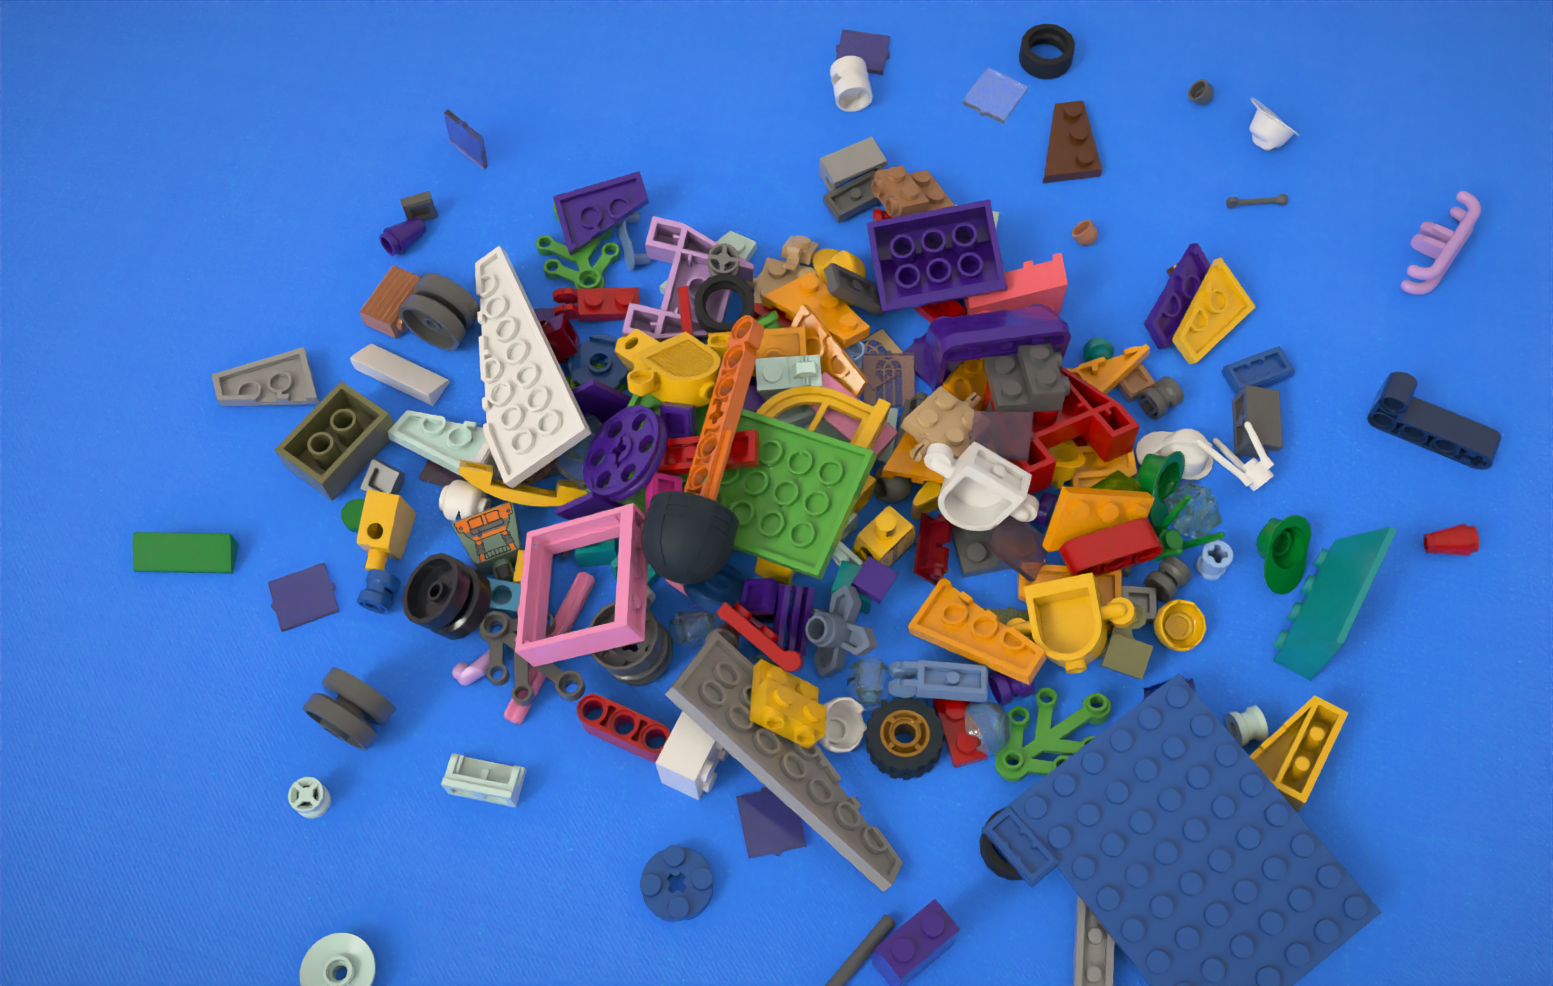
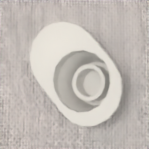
[1249,97,1300,151]
[1135,429,1213,480]

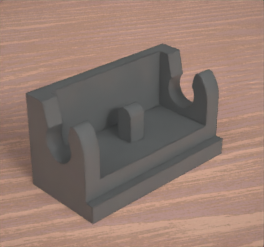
[1232,385,1283,458]

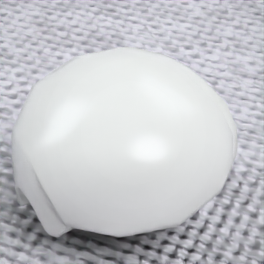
[818,697,867,753]

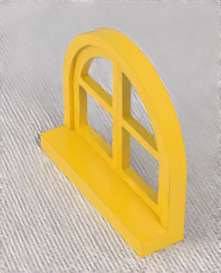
[756,386,891,450]

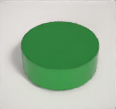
[341,498,365,533]

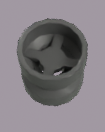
[1138,376,1184,420]
[1144,556,1192,603]

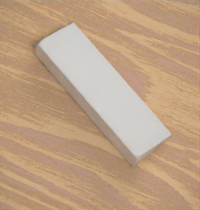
[350,343,450,406]

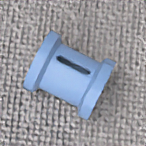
[1195,540,1233,581]

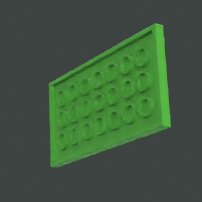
[586,393,877,580]

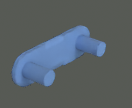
[616,212,651,271]

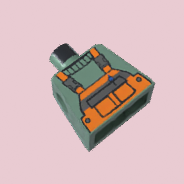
[452,502,524,582]

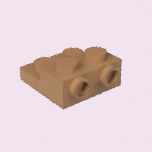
[871,166,955,218]

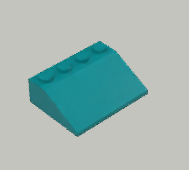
[1273,527,1397,681]

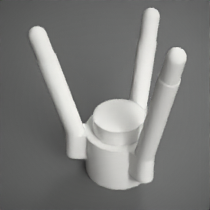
[1196,421,1274,492]

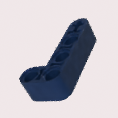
[1367,371,1502,470]

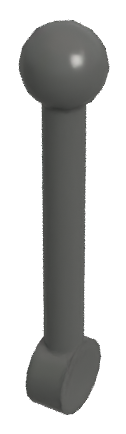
[1226,194,1288,209]

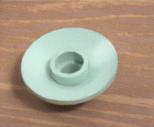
[300,933,376,986]

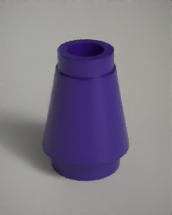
[379,217,426,256]

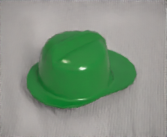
[1135,451,1185,527]
[1256,515,1311,595]

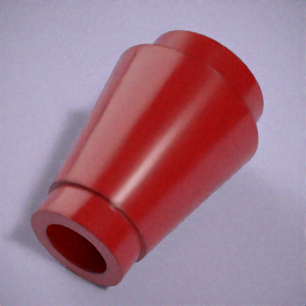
[1423,523,1479,556]

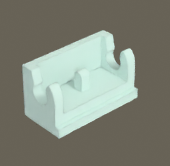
[441,753,527,808]

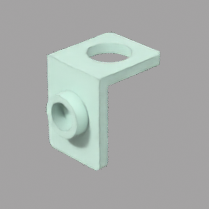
[832,513,864,567]

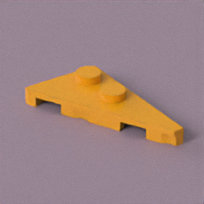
[1067,344,1150,395]

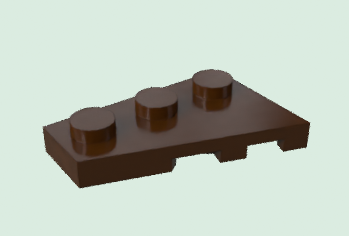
[1043,100,1102,183]

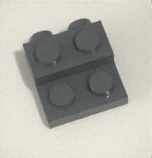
[983,344,1070,415]
[951,515,1034,578]

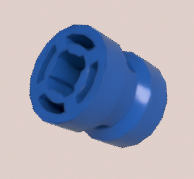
[356,569,401,614]

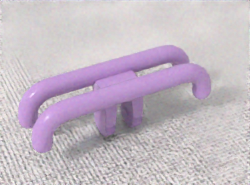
[1400,191,1481,295]

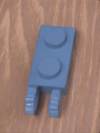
[888,660,988,703]

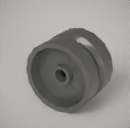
[398,273,481,351]
[302,666,396,752]

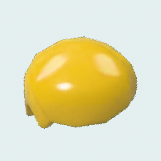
[1153,599,1207,651]

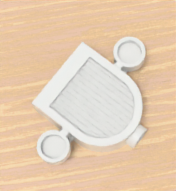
[924,441,1039,531]

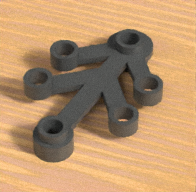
[479,611,586,707]

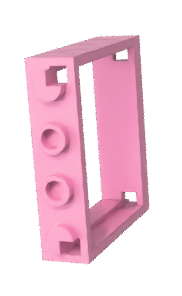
[515,503,648,667]

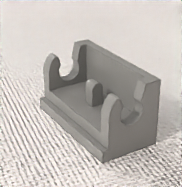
[819,137,887,192]

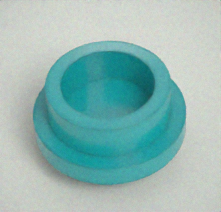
[1083,337,1114,362]

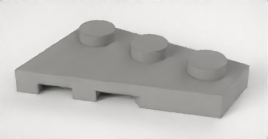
[211,347,320,406]

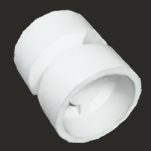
[830,56,873,112]

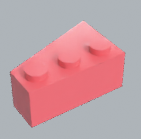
[963,253,1068,315]

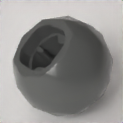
[873,464,912,504]

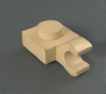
[781,235,819,271]

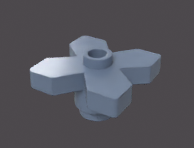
[805,585,878,677]

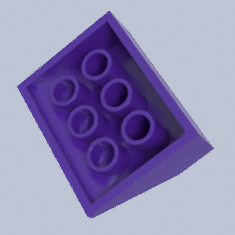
[867,199,1007,313]

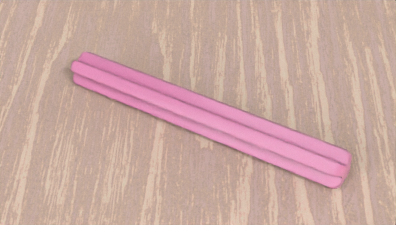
[504,571,595,725]

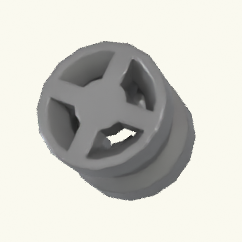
[708,243,739,277]

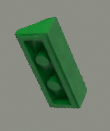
[132,532,239,574]

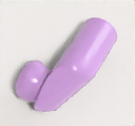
[452,649,490,686]

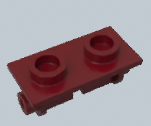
[913,512,954,586]

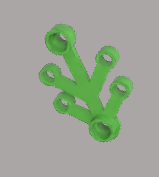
[536,203,621,290]
[995,688,1111,782]

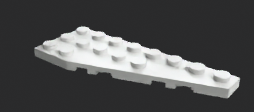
[475,246,592,488]

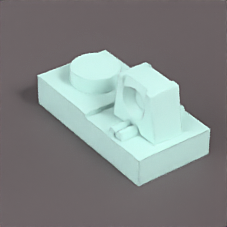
[755,355,822,393]

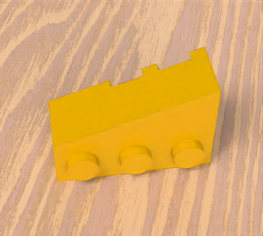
[1250,695,1349,813]

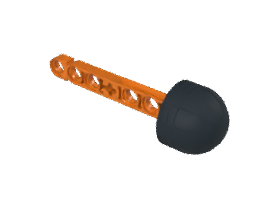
[641,315,764,584]

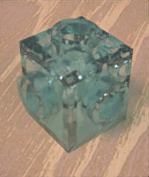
[1164,482,1223,539]

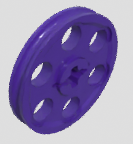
[583,405,668,502]

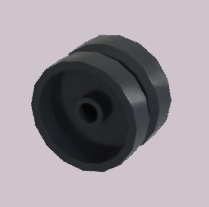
[402,553,492,640]

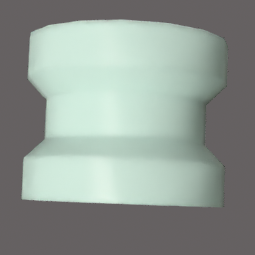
[1225,705,1268,747]
[288,777,331,819]

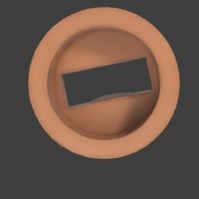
[1071,219,1098,246]

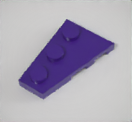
[553,171,649,256]
[1144,243,1211,349]

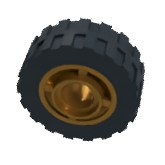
[866,697,944,780]

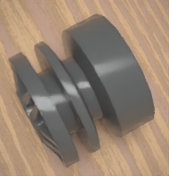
[589,601,673,686]

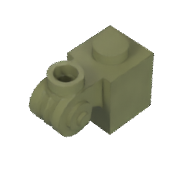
[1098,604,1153,680]

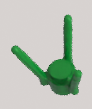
[1154,494,1225,561]

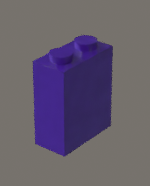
[872,899,960,986]

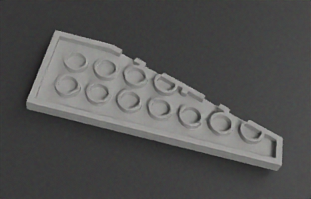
[665,631,903,892]

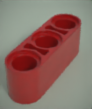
[1059,518,1164,577]
[577,694,671,763]

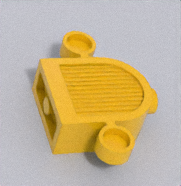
[627,332,730,408]
[1006,572,1136,674]

